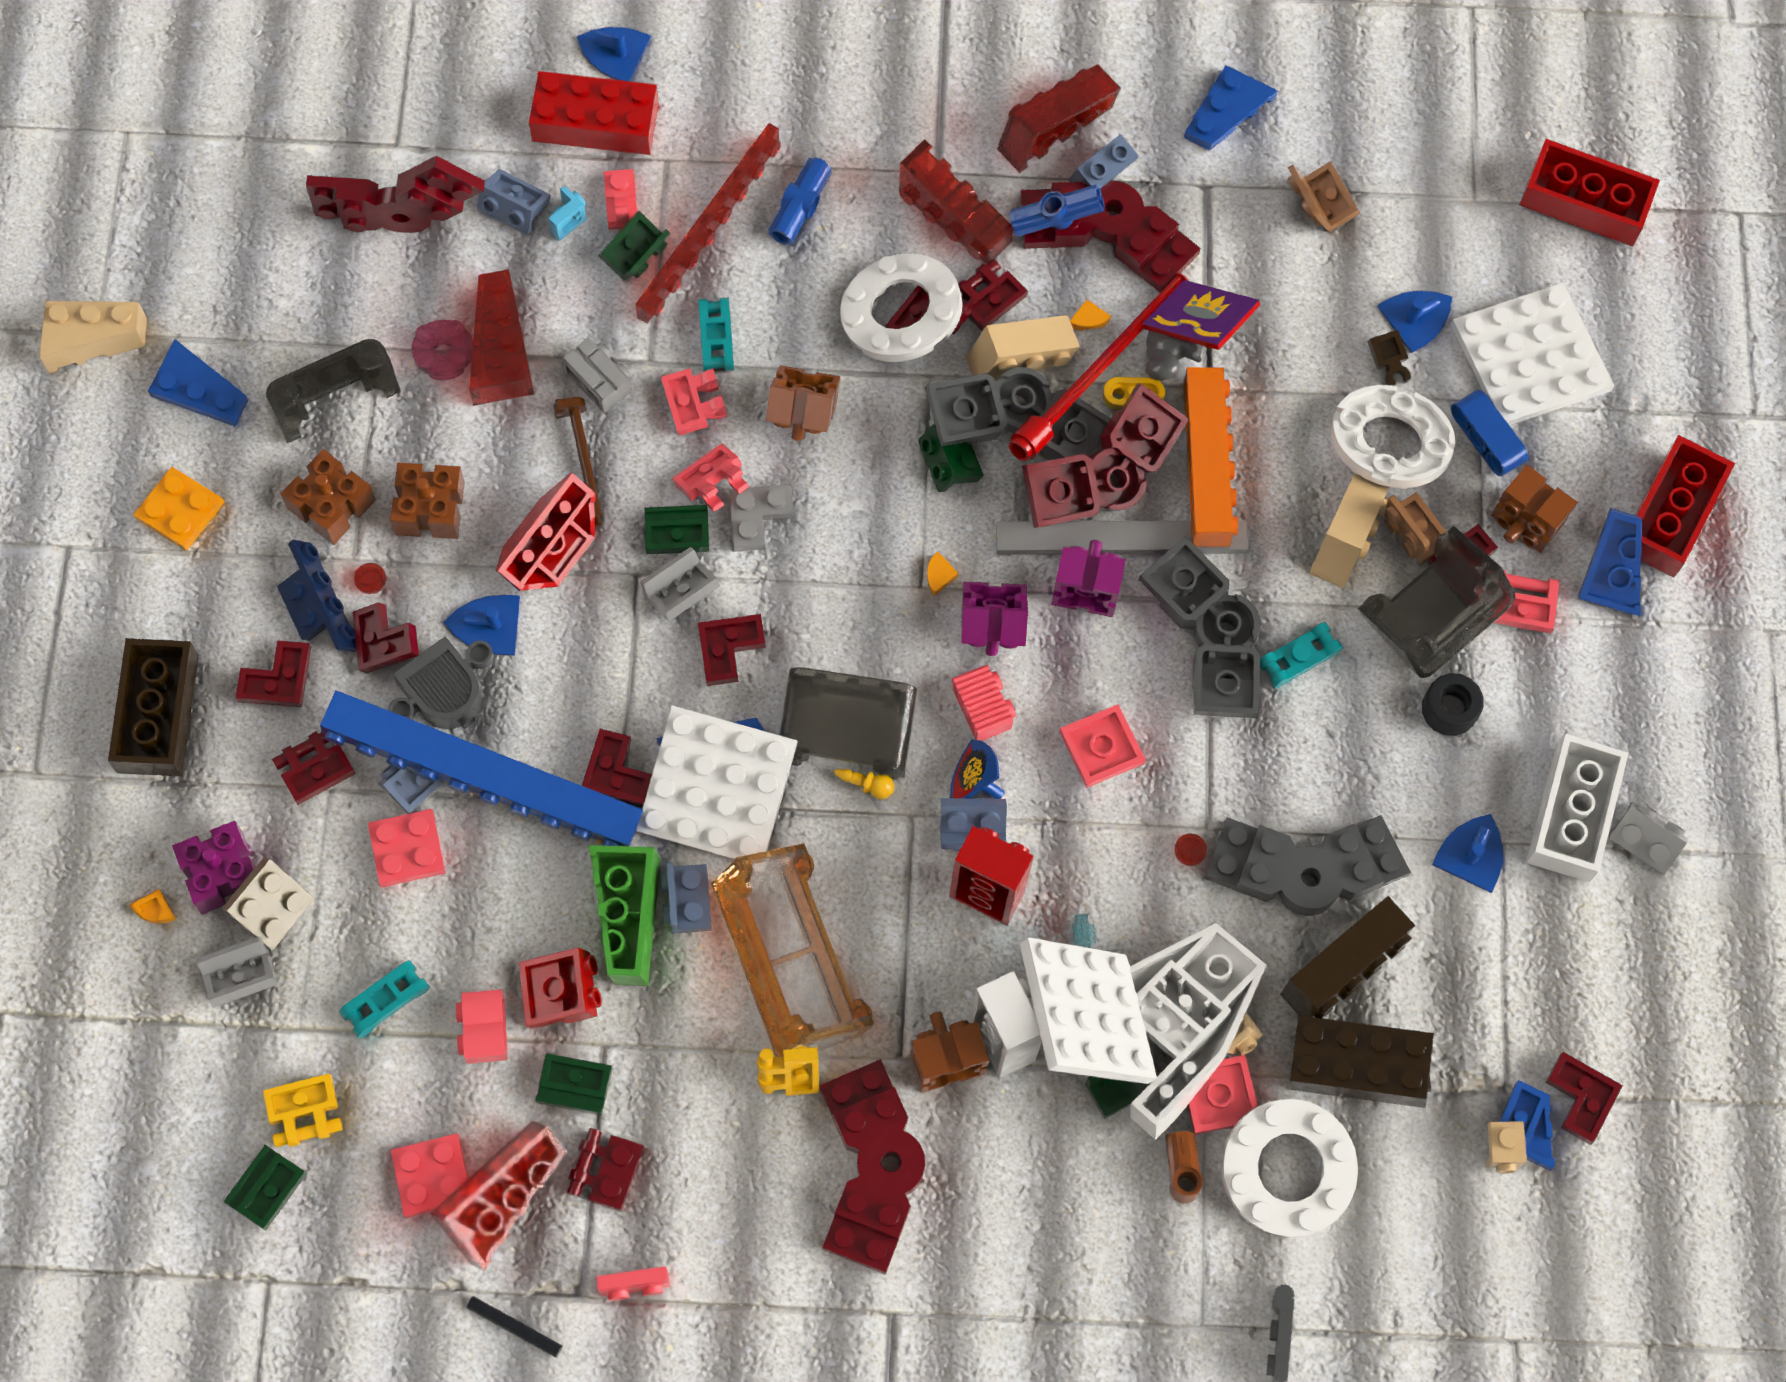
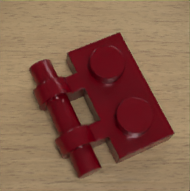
[958,259,1028,332]
[272,731,356,805]
[567,1128,644,1212]

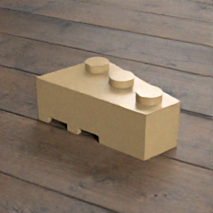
[39,301,147,373]
[965,315,1080,382]
[1309,474,1389,589]

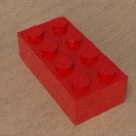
[529,71,659,155]
[1519,139,1660,247]
[1635,435,1735,578]
[949,826,1034,926]

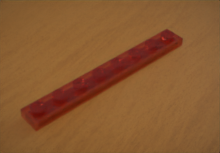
[635,123,781,324]

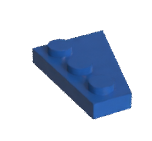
[1184,65,1278,151]
[148,339,248,427]
[1578,508,1642,616]

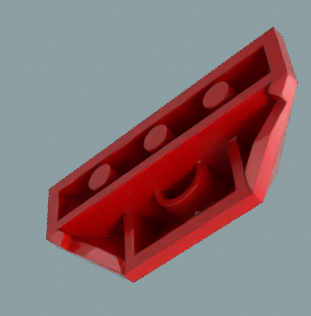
[495,473,595,591]

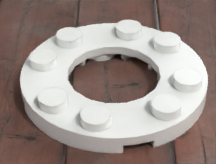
[840,254,962,362]
[1330,385,1455,489]
[1221,1099,1358,1237]

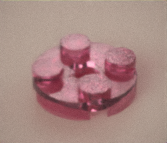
[411,319,475,380]

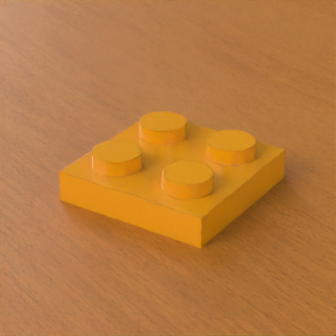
[133,466,225,551]

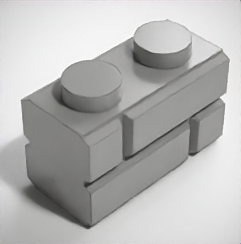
[562,338,632,412]

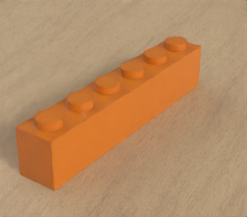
[1183,367,1238,547]

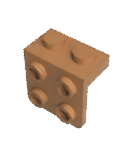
[1288,161,1360,232]
[1384,492,1453,565]

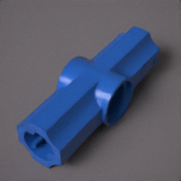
[768,157,832,245]
[1009,184,1105,237]

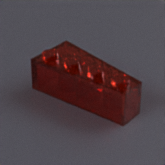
[997,64,1121,173]
[899,139,1013,264]
[469,269,534,406]
[430,1121,567,1271]

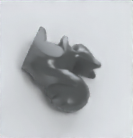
[1145,331,1203,381]

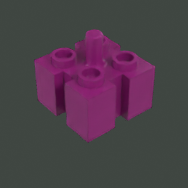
[1051,540,1126,617]
[961,581,1028,656]
[172,820,256,915]

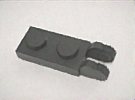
[1266,1284,1295,1382]

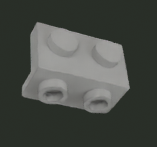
[641,547,720,622]
[1609,802,1687,875]
[196,936,277,1008]

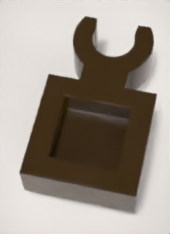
[1367,330,1411,386]

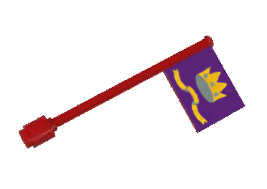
[1008,273,1260,461]

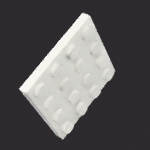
[1451,283,1614,425]
[636,705,798,867]
[1019,938,1157,1084]

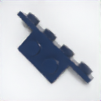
[277,539,357,652]

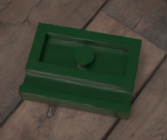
[644,505,710,554]
[535,1053,613,1116]
[223,1145,307,1231]

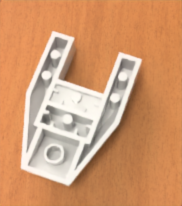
[1130,923,1267,1140]

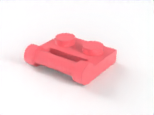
[1488,569,1559,634]

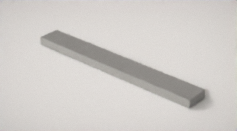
[996,520,1248,554]

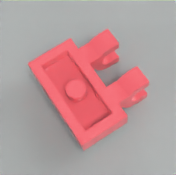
[661,368,727,436]
[672,443,749,512]

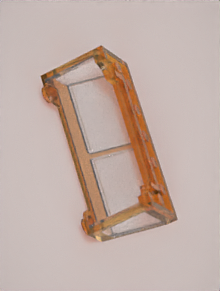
[711,843,875,1057]

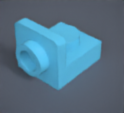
[548,186,587,241]

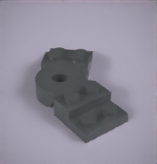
[925,367,1111,460]
[1139,536,1261,719]
[1204,815,1411,916]

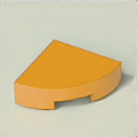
[1070,300,1111,331]
[927,551,959,596]
[130,889,176,924]

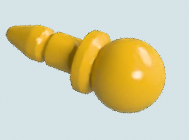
[834,769,895,800]

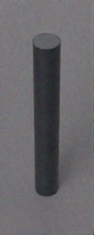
[466,1296,563,1358]

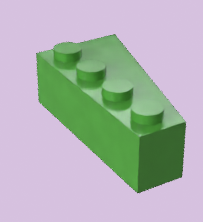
[589,845,661,986]

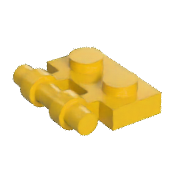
[757,1046,819,1096]
[263,1073,343,1148]

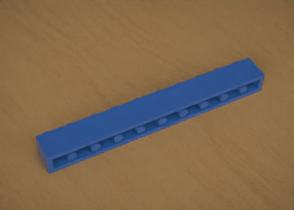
[320,690,643,846]

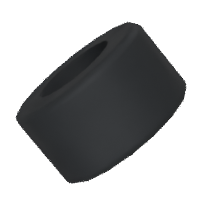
[1422,673,1484,736]

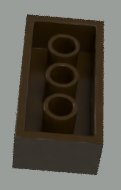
[108,638,199,777]
[1280,896,1416,1019]
[1290,1015,1434,1108]

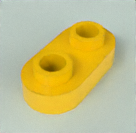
[1102,377,1165,410]

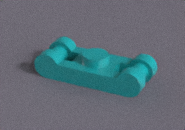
[698,297,734,372]
[1260,622,1343,689]
[339,960,430,1039]

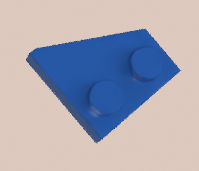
[1499,1080,1555,1171]

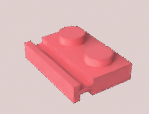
[597,1266,670,1301]

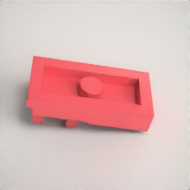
[603,169,637,230]

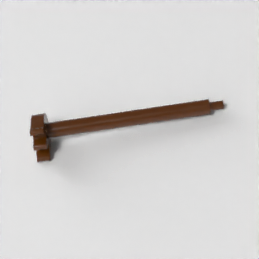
[553,397,602,526]

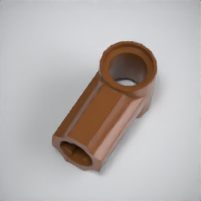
[1165,1131,1203,1204]

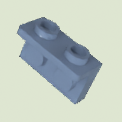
[1068,134,1139,189]
[477,169,551,235]
[378,765,445,814]
[940,798,1007,851]
[661,862,712,934]

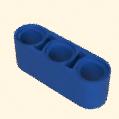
[1450,390,1529,477]

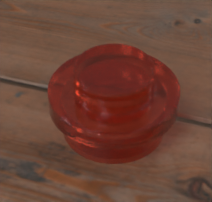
[354,563,386,594]
[1174,833,1207,866]

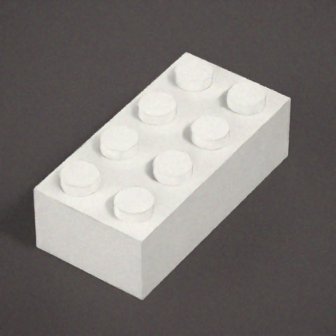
[1526,734,1628,882]
[970,971,1042,1079]

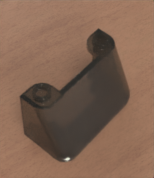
[265,339,401,444]
[1358,526,1515,678]
[780,667,917,780]

